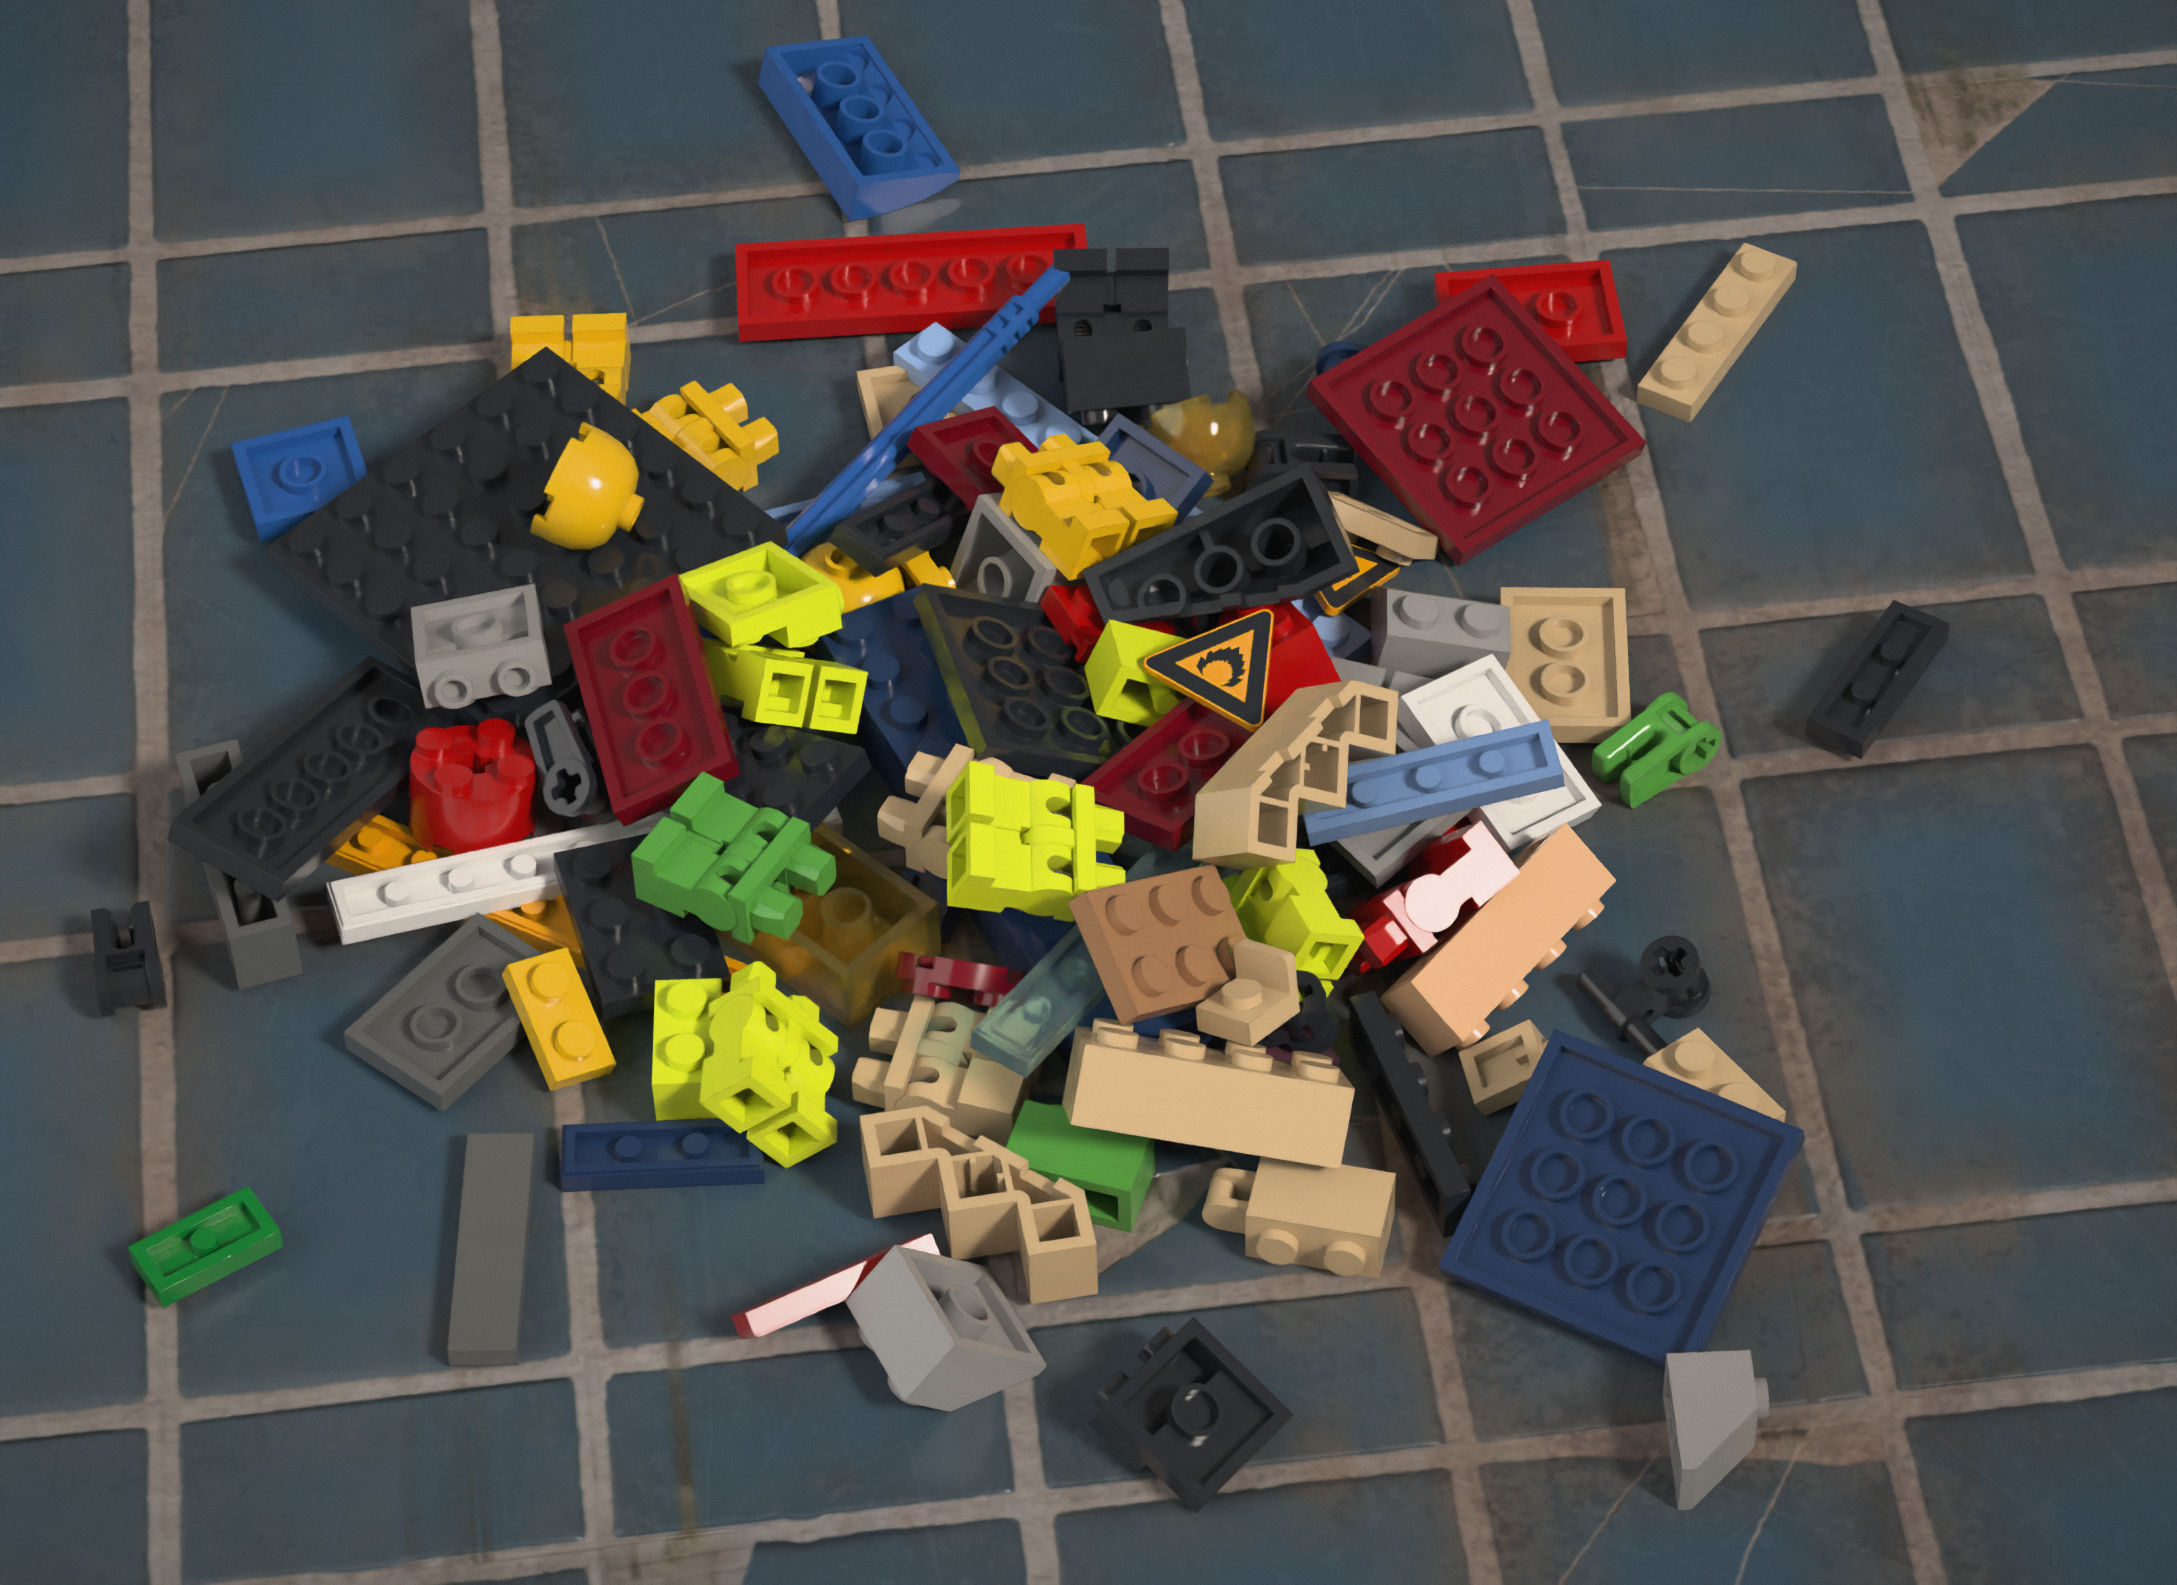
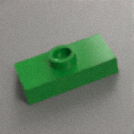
[128,1186,284,1308]

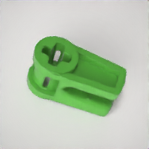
[1591,692,1722,809]

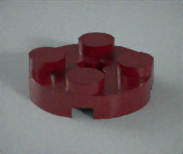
[895,951,1029,1010]

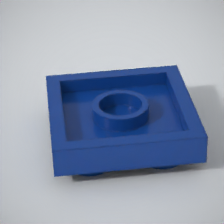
[231,416,368,542]

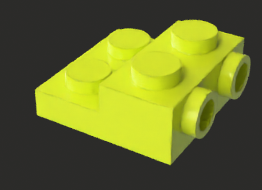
[679,541,844,648]

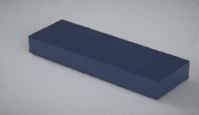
[561,1118,765,1192]

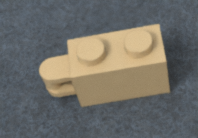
[1202,1156,1396,1279]

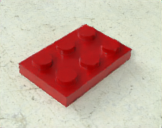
[1434,260,1627,362]

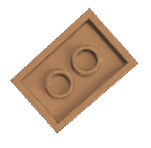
[1068,864,1247,1025]

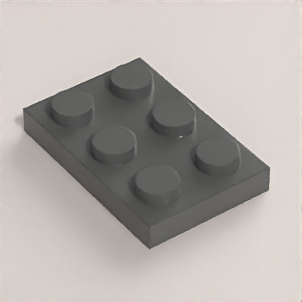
[343,912,543,1112]

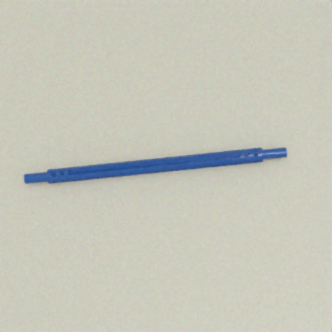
[697,263,1070,640]

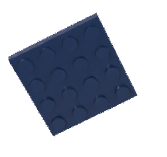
[1438,1029,1805,1370]

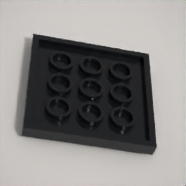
[913,583,1149,782]

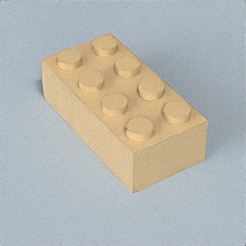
[1062,1018,1355,1169]

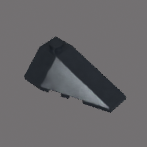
[1082,461,1360,625]

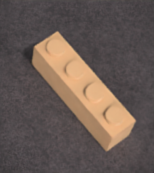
[1380,822,1616,1058]

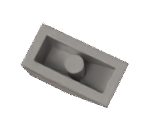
[1663,1350,1769,1510]

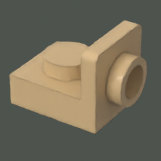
[1196,938,1300,1047]
[1458,1019,1549,1117]

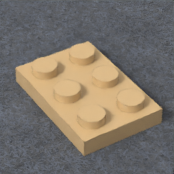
[1500,587,1631,743]

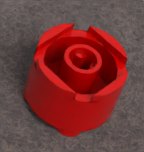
[408,718,539,856]

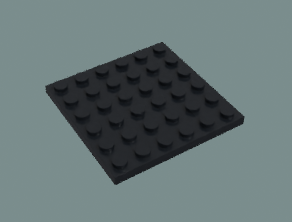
[266,346,789,742]

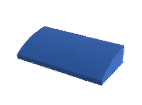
[758,35,961,221]

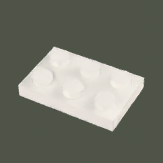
[1397,654,1602,858]

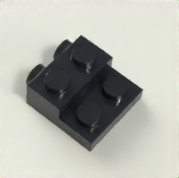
[1088,1316,1294,1513]

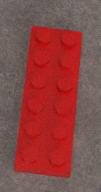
[735,223,1087,342]

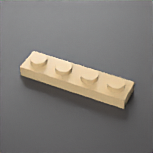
[1637,242,1797,423]

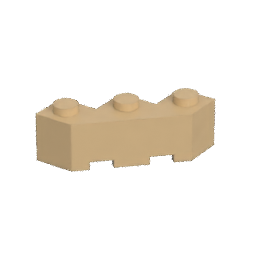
[1192,680,1398,870]
[859,1105,1098,1305]

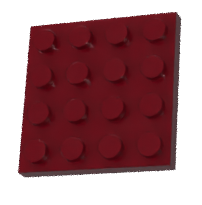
[1306,274,1646,567]

